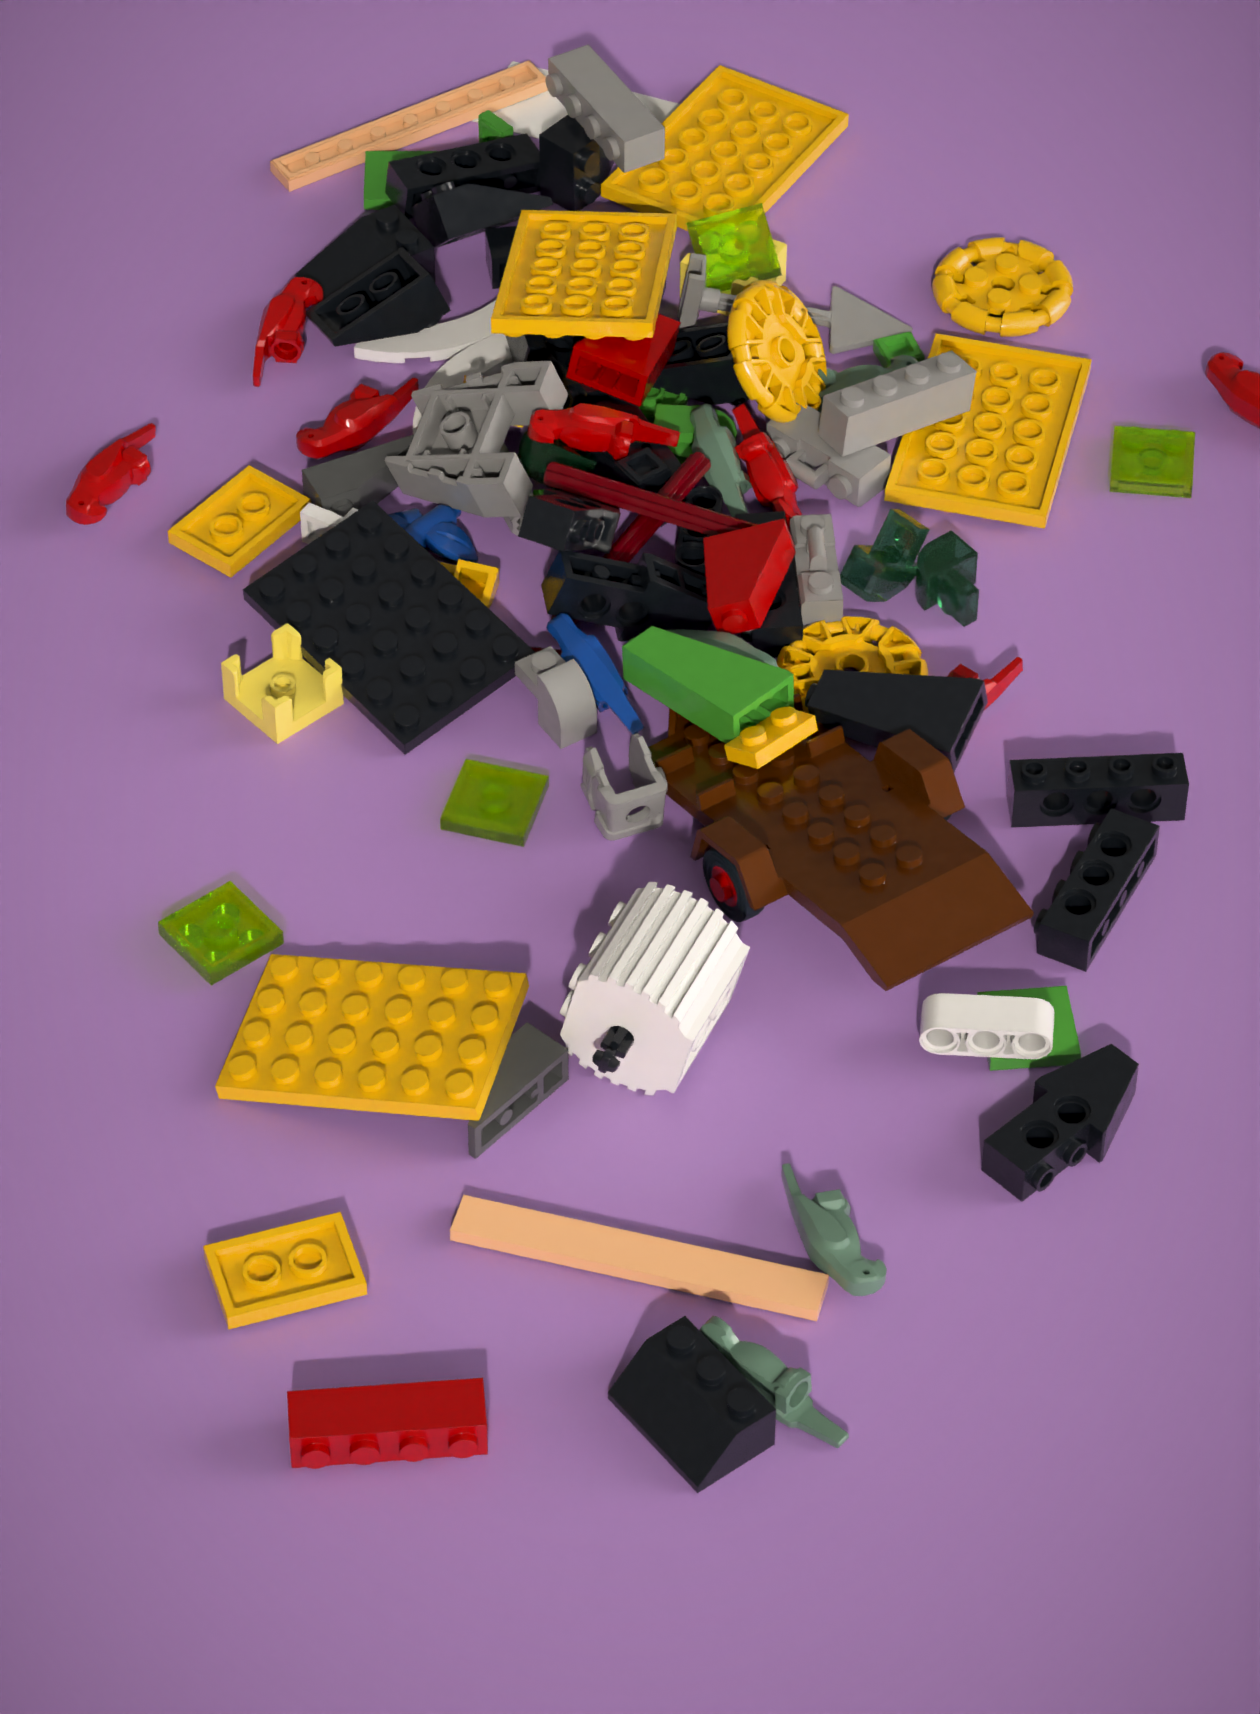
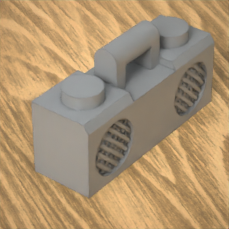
[766,403,891,507]
[789,514,843,628]

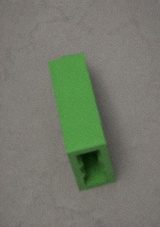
[622,626,794,744]

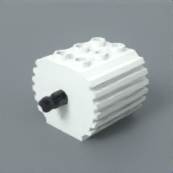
[559,882,750,1096]

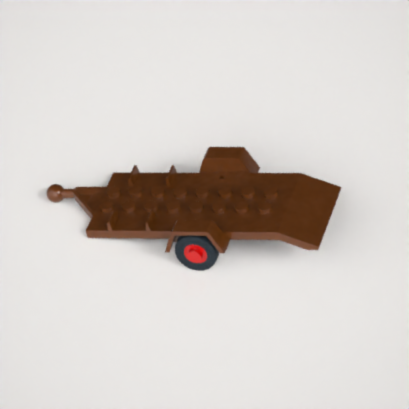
[648,693,1034,991]

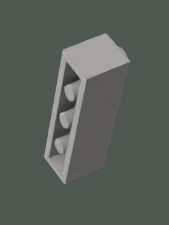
[545,44,665,173]
[818,350,977,457]

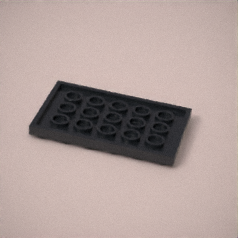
[243,500,535,755]

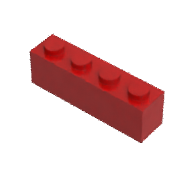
[287,1378,488,1469]

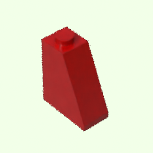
[566,313,681,407]
[703,518,796,634]

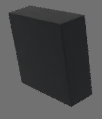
[614,447,671,491]

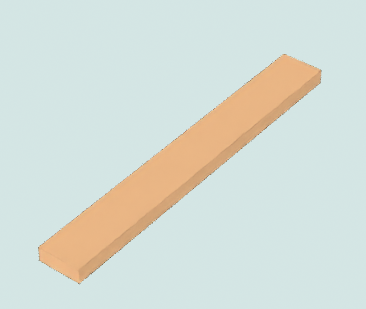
[270,60,548,192]
[450,1195,829,1321]

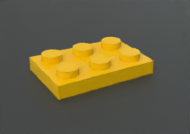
[168,465,311,578]
[203,1212,367,1330]

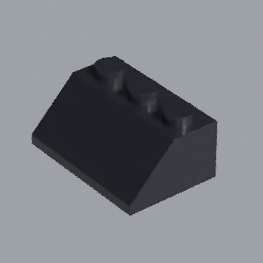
[608,1316,776,1493]

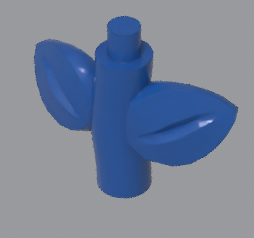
[388,505,478,563]

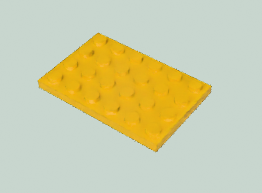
[601,65,849,245]
[491,210,677,341]
[884,333,1092,529]
[215,954,529,1121]

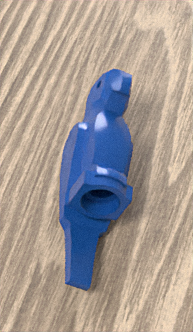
[546,613,645,735]

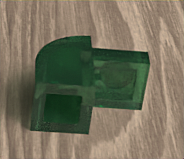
[517,431,597,490]
[840,509,930,602]
[915,530,979,627]

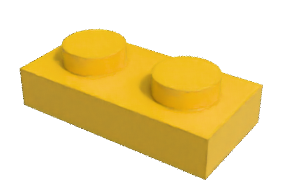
[724,707,818,769]

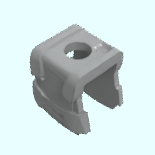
[581,733,668,841]

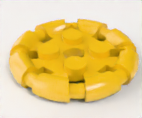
[932,237,1073,337]
[727,283,827,423]
[776,616,928,713]

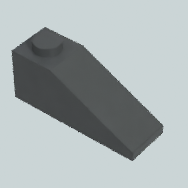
[302,434,414,517]
[468,1022,569,1159]

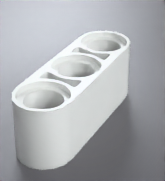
[919,993,1055,1059]

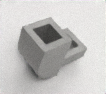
[515,646,597,749]

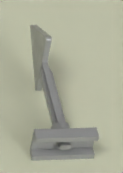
[677,253,913,354]

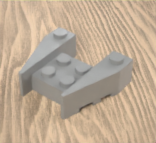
[384,361,568,517]

